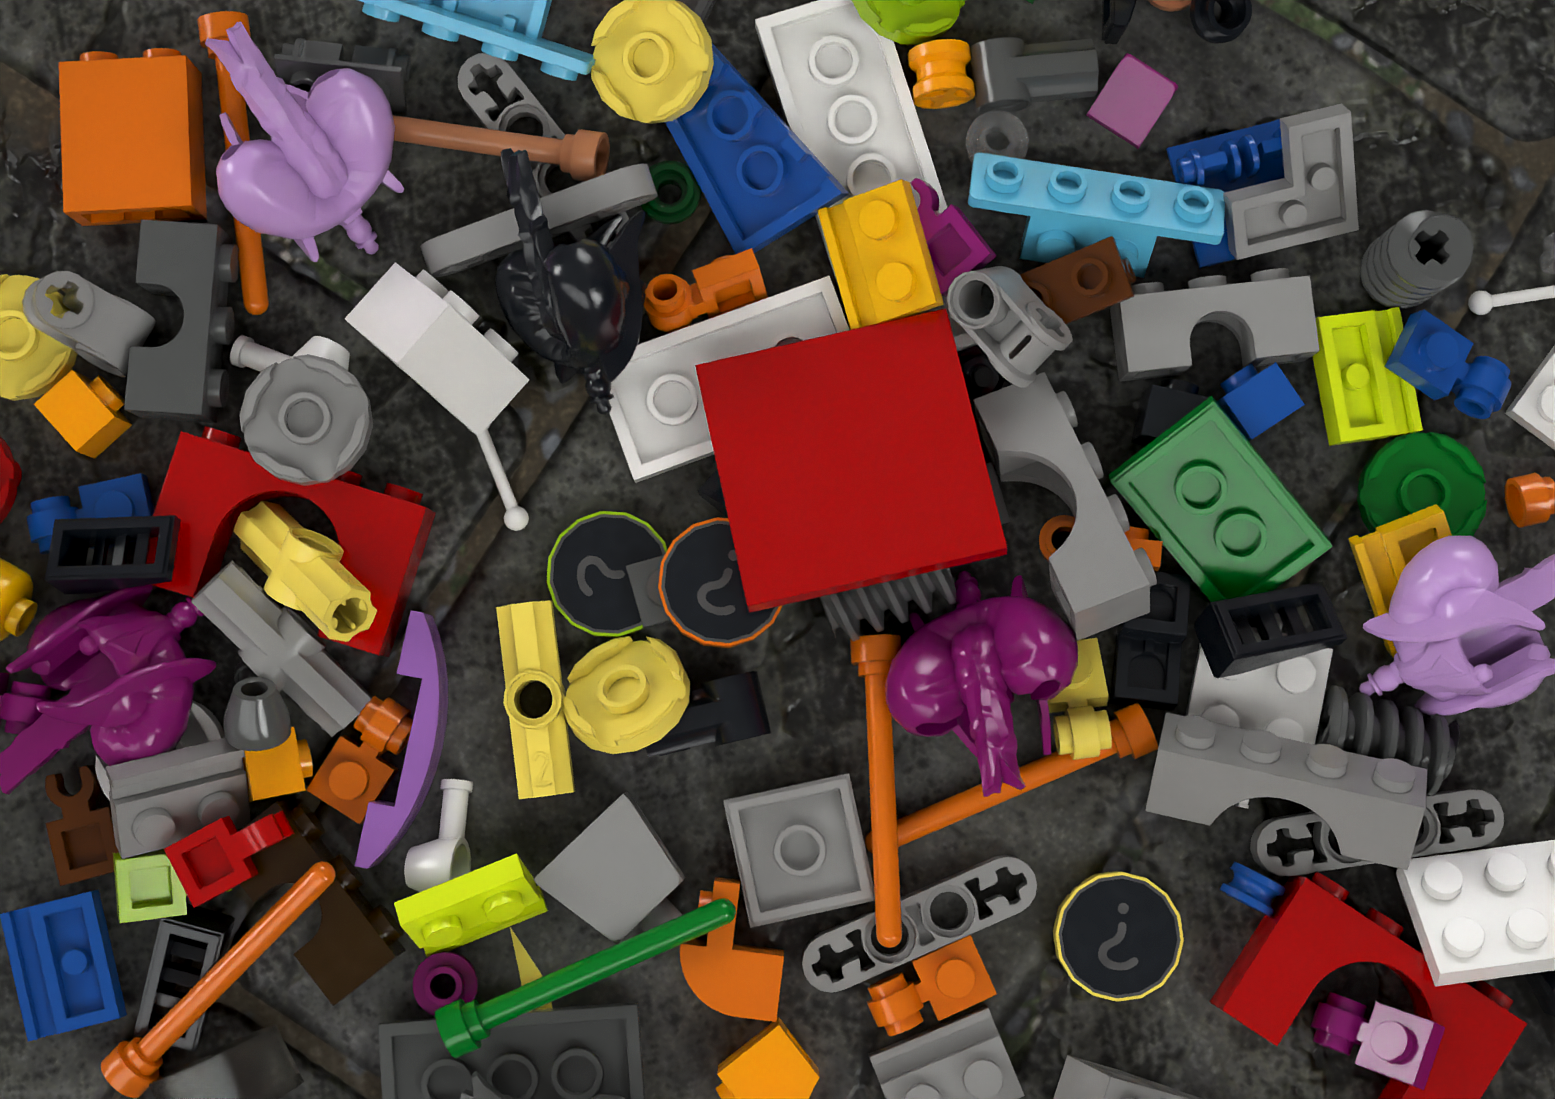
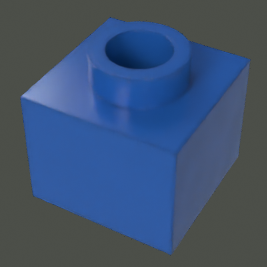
[1217,362,1305,441]

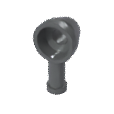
[224,661,291,751]

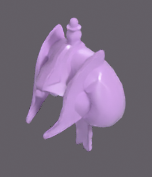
[205,21,404,262]
[1359,535,1555,716]

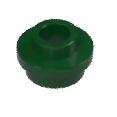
[641,161,701,225]

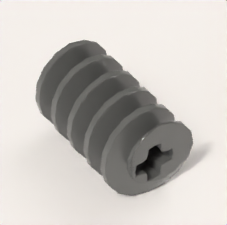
[1359,210,1474,310]
[819,568,957,641]
[1315,685,1460,796]

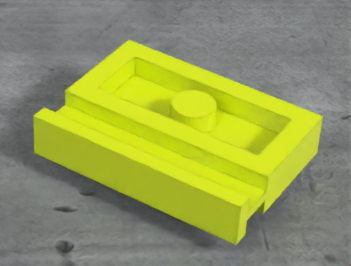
[1312,307,1423,446]
[394,853,548,957]

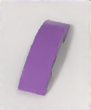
[354,610,448,869]

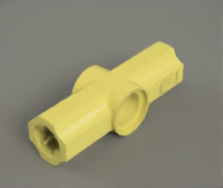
[233,501,377,642]
[496,600,575,799]

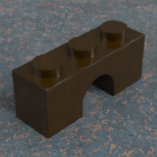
[239,800,406,1006]

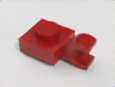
[164,810,295,908]

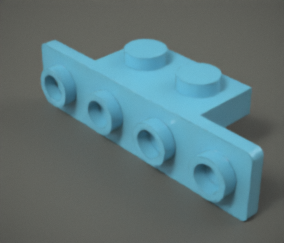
[358,0,596,81]
[968,152,1225,278]

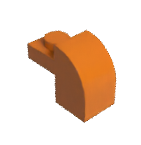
[680,877,784,1022]

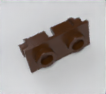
[1020,236,1136,324]

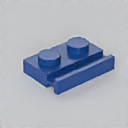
[0,889,127,1041]

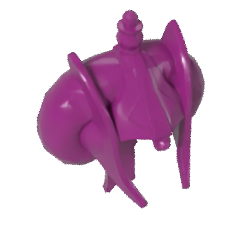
[885,571,1078,797]
[0,585,217,795]

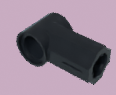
[645,671,771,757]

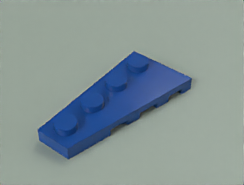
[665,43,849,254]

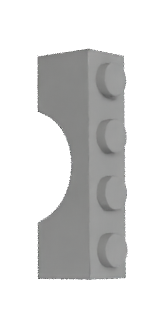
[973,372,1157,641]
[1145,713,1428,870]

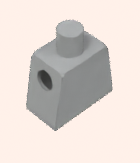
[533,792,685,944]

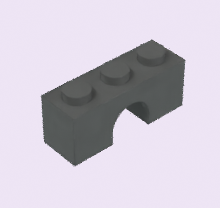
[124,220,239,423]

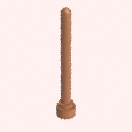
[392,115,610,182]

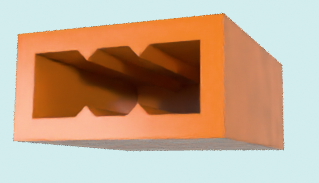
[59,48,207,226]

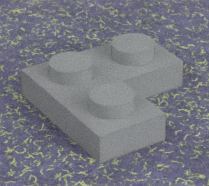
[1223,103,1359,260]

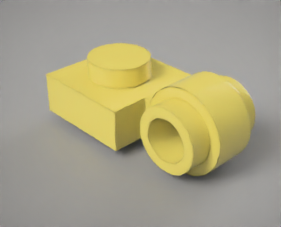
[1048,638,1112,760]

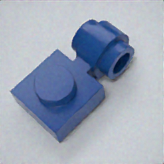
[1385,309,1512,419]
[26,473,154,554]

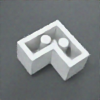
[345,262,529,437]

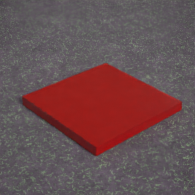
[695,308,1007,613]

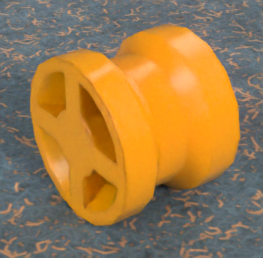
[907,39,975,109]

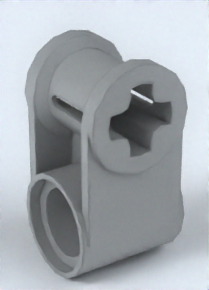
[947,266,1073,388]
[22,271,157,378]

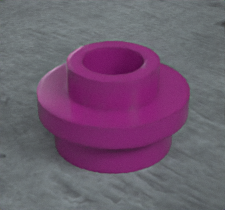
[412,951,478,1016]

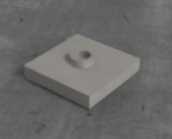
[723,773,875,928]

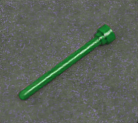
[435,898,736,1058]

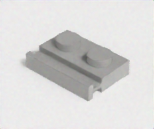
[106,738,251,859]
[868,1005,1025,1099]

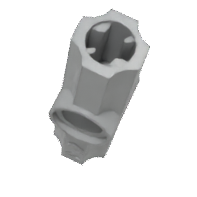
[191,560,371,737]

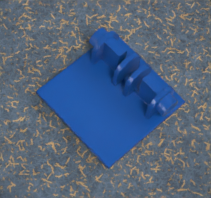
[1166,119,1284,269]

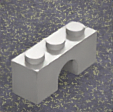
[1110,268,1320,382]

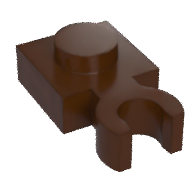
[45,765,119,886]

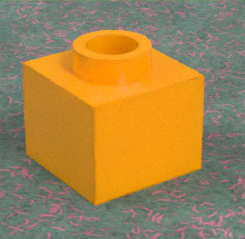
[34,370,132,459]
[243,727,313,802]

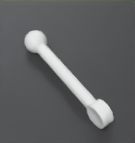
[1468,285,1555,315]
[467,425,529,531]

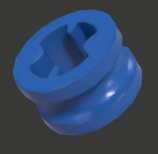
[1219,861,1286,917]

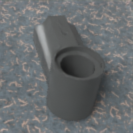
[970,37,1099,115]

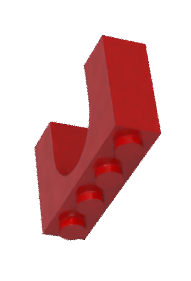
[147,426,436,657]
[1210,872,1528,1099]

